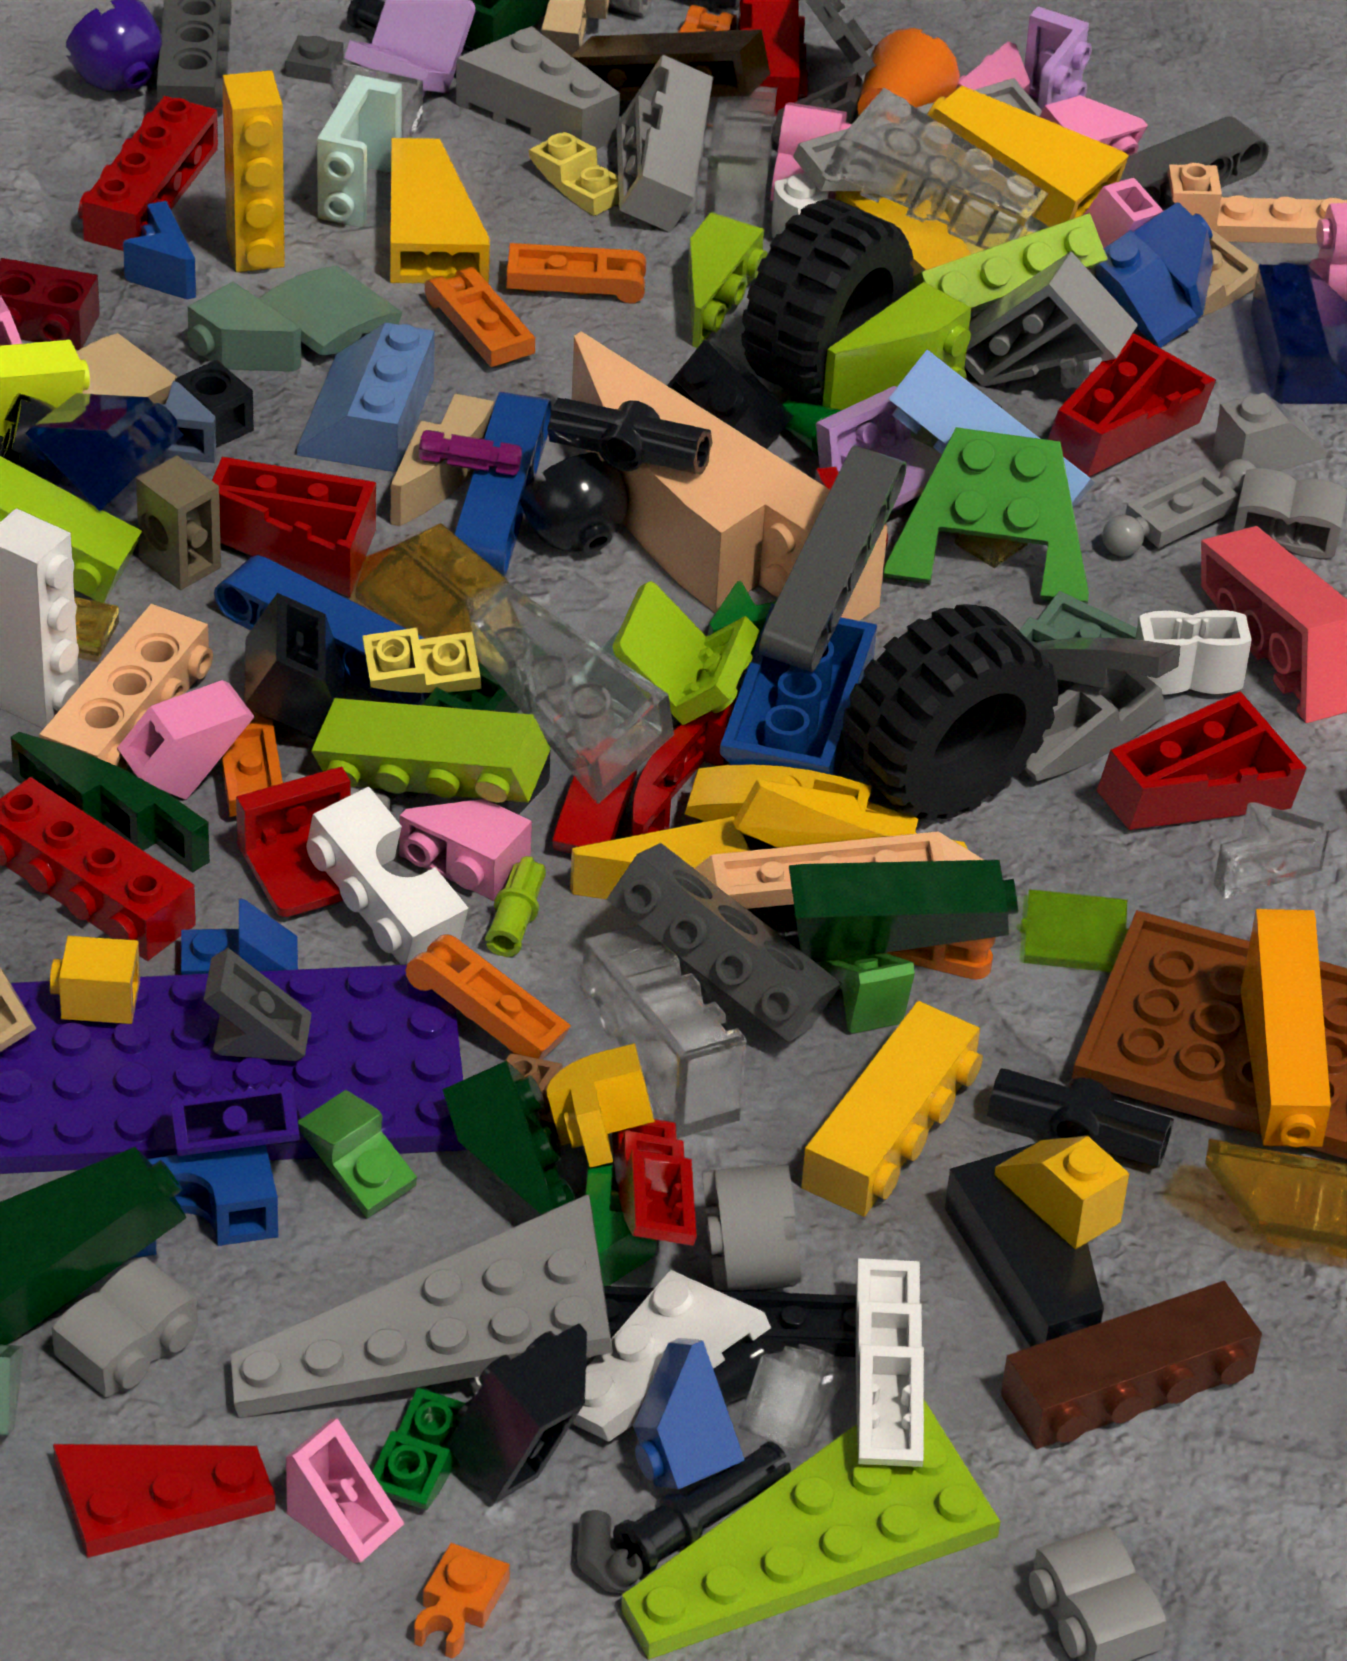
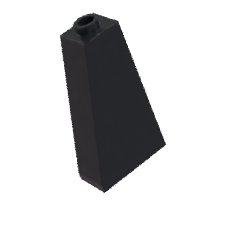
[945,1136,1104,1347]

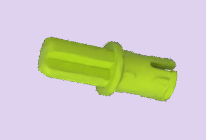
[485,856,546,957]

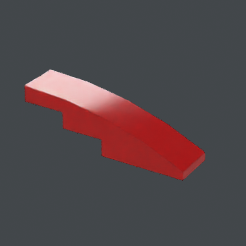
[612,1119,697,1246]

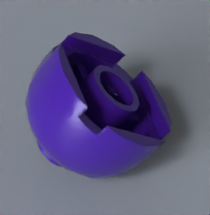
[66,0,162,92]

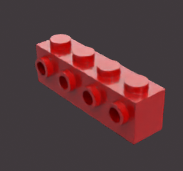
[78,96,218,251]
[0,777,196,962]

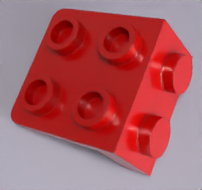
[236,766,351,917]

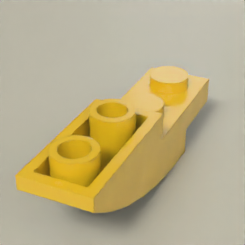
[684,764,918,839]

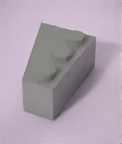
[456,26,620,150]
[616,55,713,232]
[965,251,1138,387]

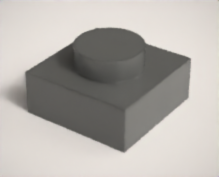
[285,35,343,84]

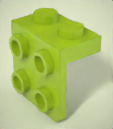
[613,581,760,725]

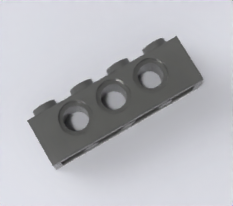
[157,0,232,109]
[606,843,842,1042]

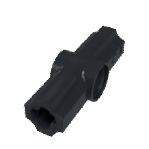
[547,398,713,474]
[987,1068,1174,1167]

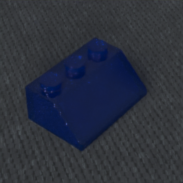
[1251,262,1347,404]
[25,393,184,511]

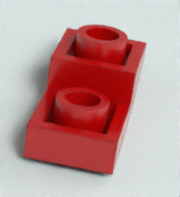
[552,756,637,854]

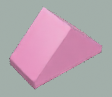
[286,1418,405,1563]

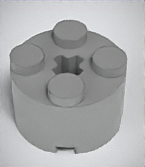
[702,1163,801,1291]

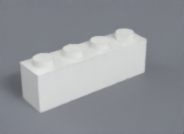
[0,508,80,729]

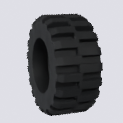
[741,199,914,404]
[843,604,1059,821]

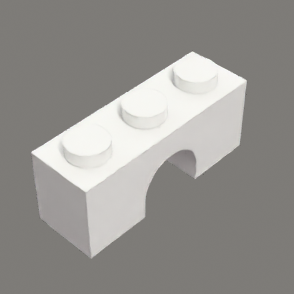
[306,786,469,965]

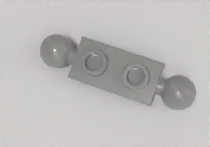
[1102,459,1256,556]

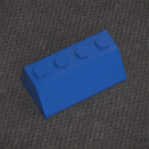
[720,603,877,776]

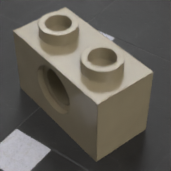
[136,455,221,591]

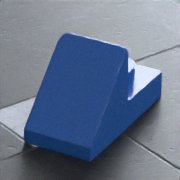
[123,201,196,300]
[181,898,298,975]

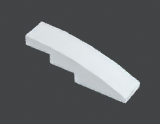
[856,1258,924,1467]

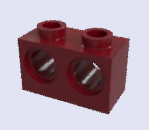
[0,258,100,350]

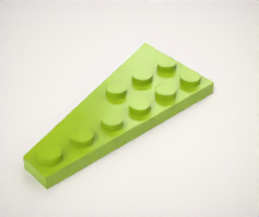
[621,1400,1001,1660]

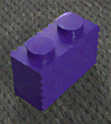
[171,1077,300,1156]

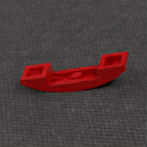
[631,695,738,836]

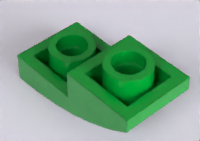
[372,1387,465,1510]

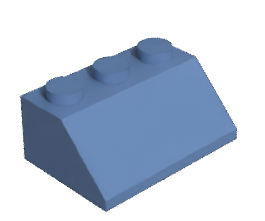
[297,323,435,472]

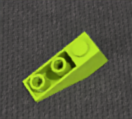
[688,212,767,348]

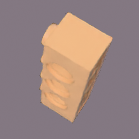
[39,604,213,770]

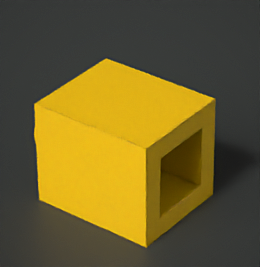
[50,936,140,1024]

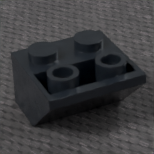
[667,339,794,449]
[244,593,346,740]
[446,1323,587,1502]

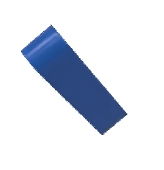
[452,392,551,576]
[214,555,431,705]

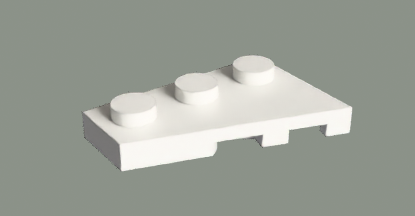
[572,1270,771,1442]

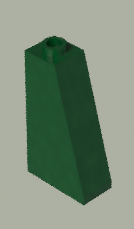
[789,860,1018,963]
[0,1147,187,1345]

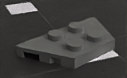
[805,0,876,77]

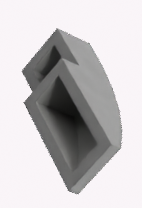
[1024,672,1167,781]

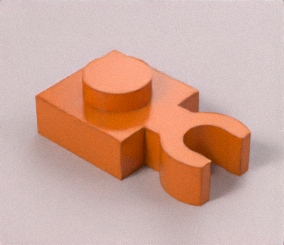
[414,1543,510,1659]

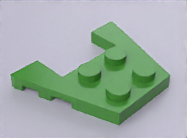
[884,427,1089,604]

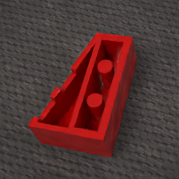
[738,0,808,116]
[1048,333,1216,477]
[212,456,376,597]
[1097,691,1307,830]

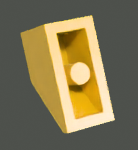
[995,1136,1129,1250]

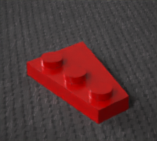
[53,1444,275,1558]

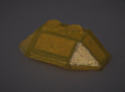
[356,523,539,664]
[1205,1138,1347,1259]

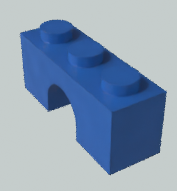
[131,1145,278,1258]

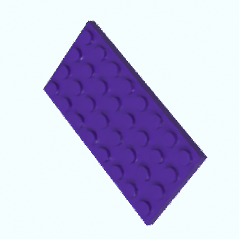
[0,964,468,1174]

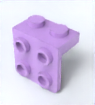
[344,0,475,97]
[1024,6,1092,110]
[816,386,942,510]

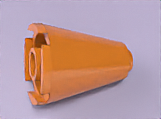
[857,28,960,124]

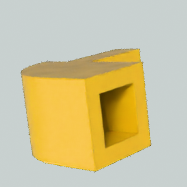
[547,1043,654,1168]

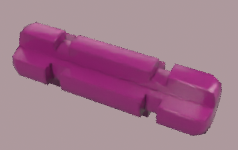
[418,430,522,476]

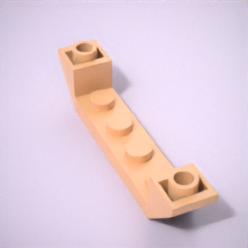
[1168,163,1347,244]
[662,831,984,949]

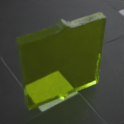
[1020,889,1128,972]

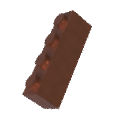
[1001,1280,1262,1450]

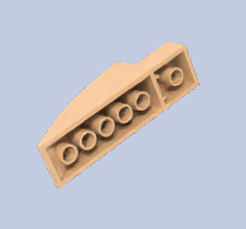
[572,331,888,621]

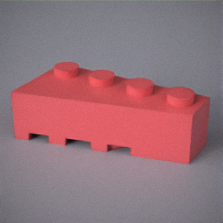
[1201,526,1347,723]

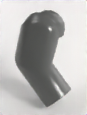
[577,1510,643,1593]

